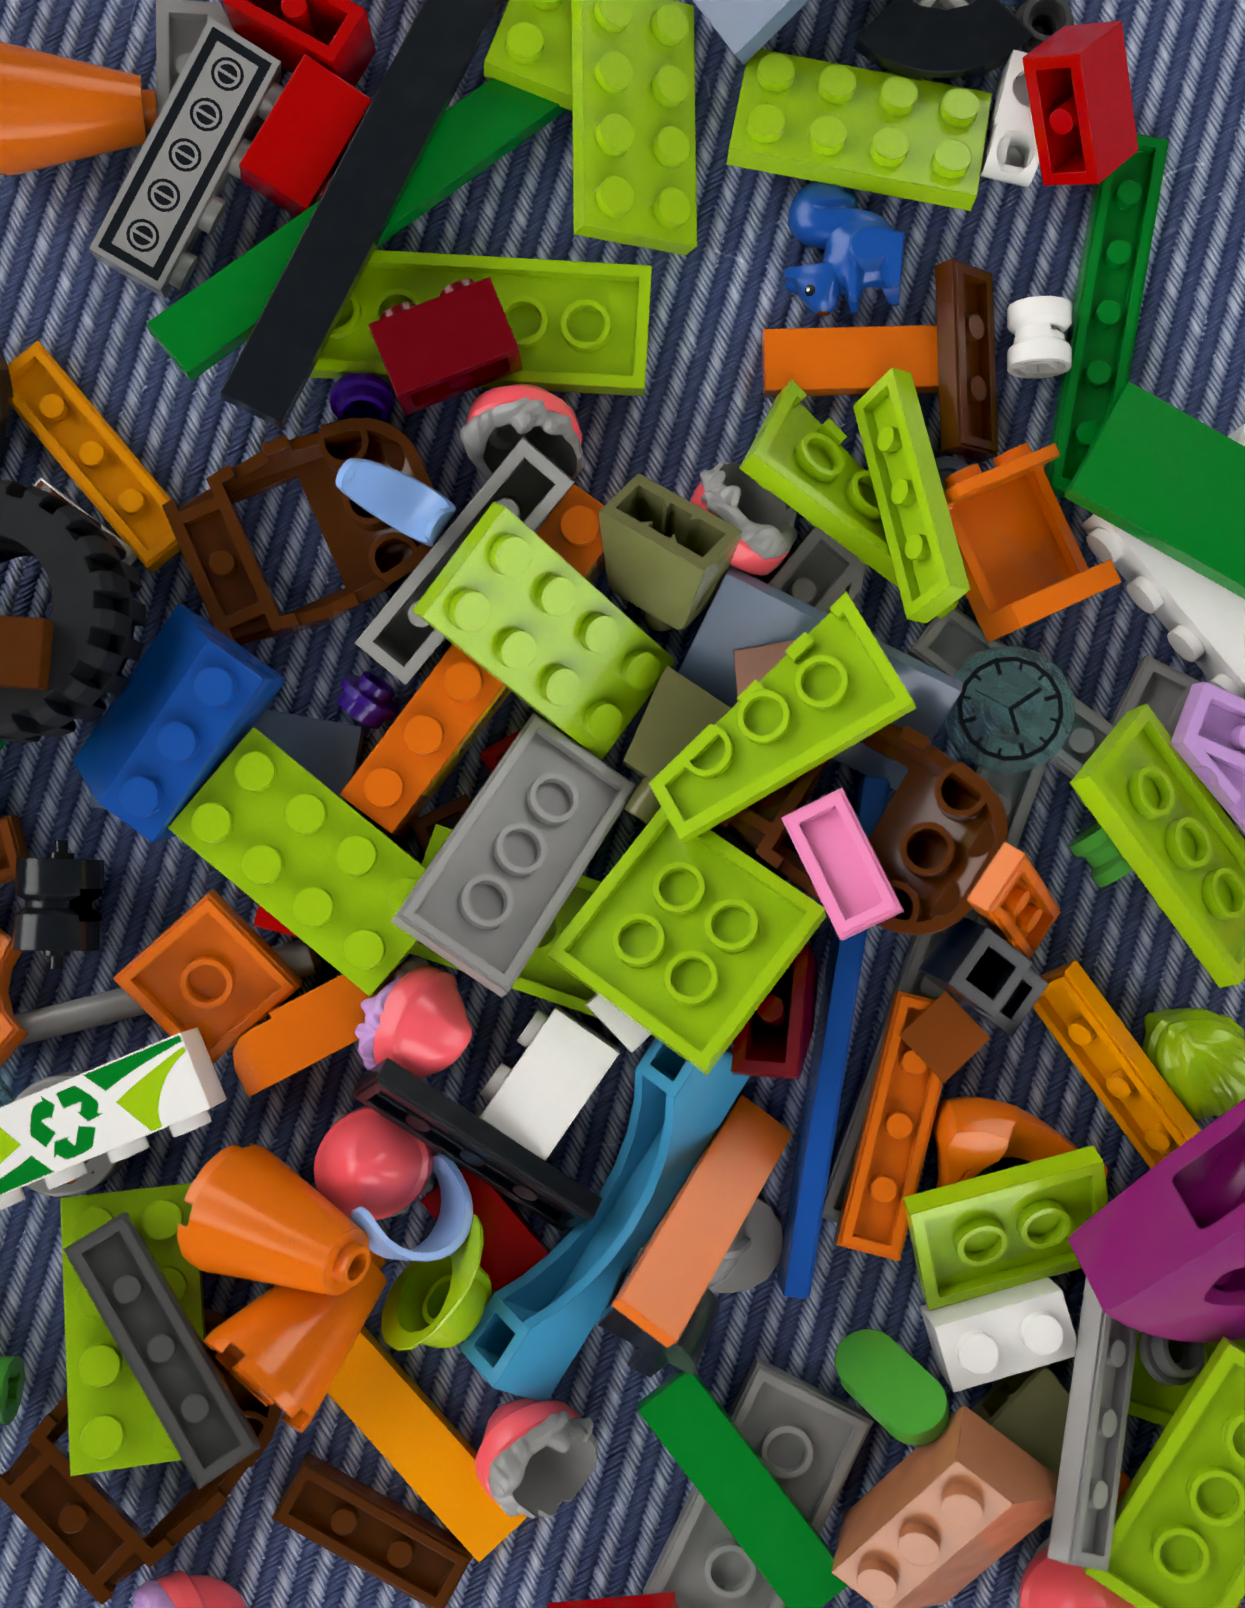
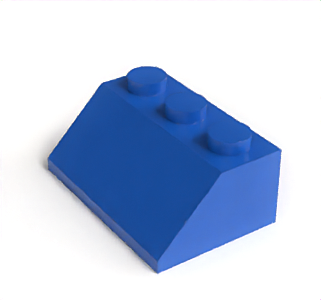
[73,604,286,842]

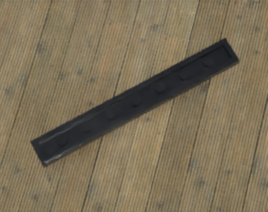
[221,0,502,429]

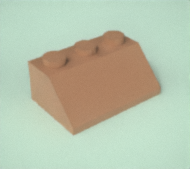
[831,1405,1058,1608]

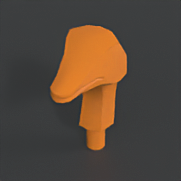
[932,1096,1108,1188]

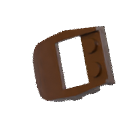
[162,417,437,645]
[720,723,1008,935]
[0,1308,282,1605]

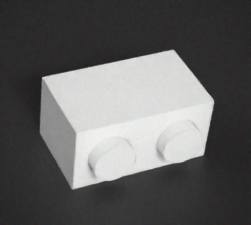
[479,1004,620,1161]
[919,1277,1077,1392]

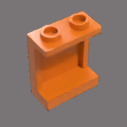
[942,443,1121,643]

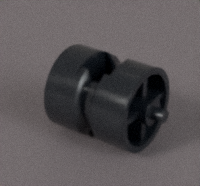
[12,840,105,969]

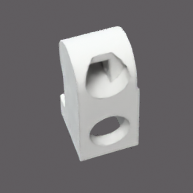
[980,50,1039,188]

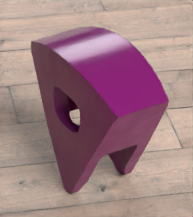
[1068,1099,1245,1343]

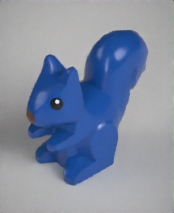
[784,182,905,317]

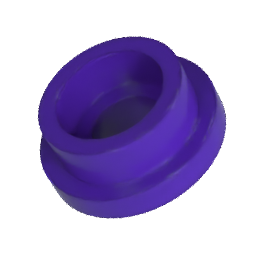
[330,373,393,422]
[337,671,399,729]

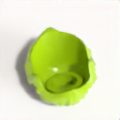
[1142,1008,1245,1119]

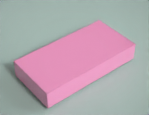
[781,788,904,941]

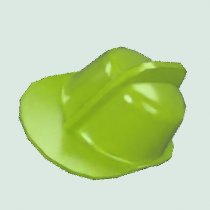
[381,1214,492,1351]

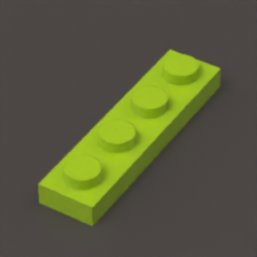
[853,367,970,623]

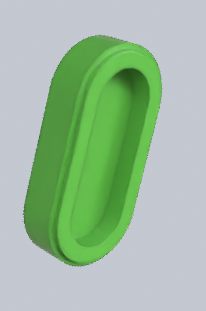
[835,1329,950,1446]

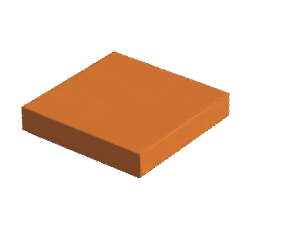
[113,888,303,1064]

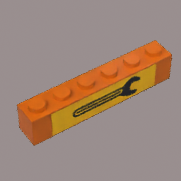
[339,483,605,837]

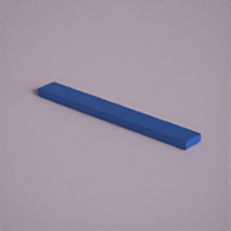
[777,775,890,1300]

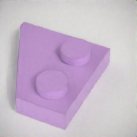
[1170,682,1245,833]

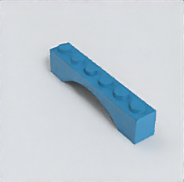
[460,1038,750,1401]

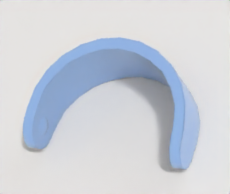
[335,458,456,547]
[351,1153,473,1262]

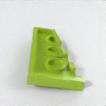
[649,592,916,844]

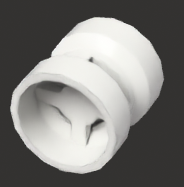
[1007,296,1072,379]

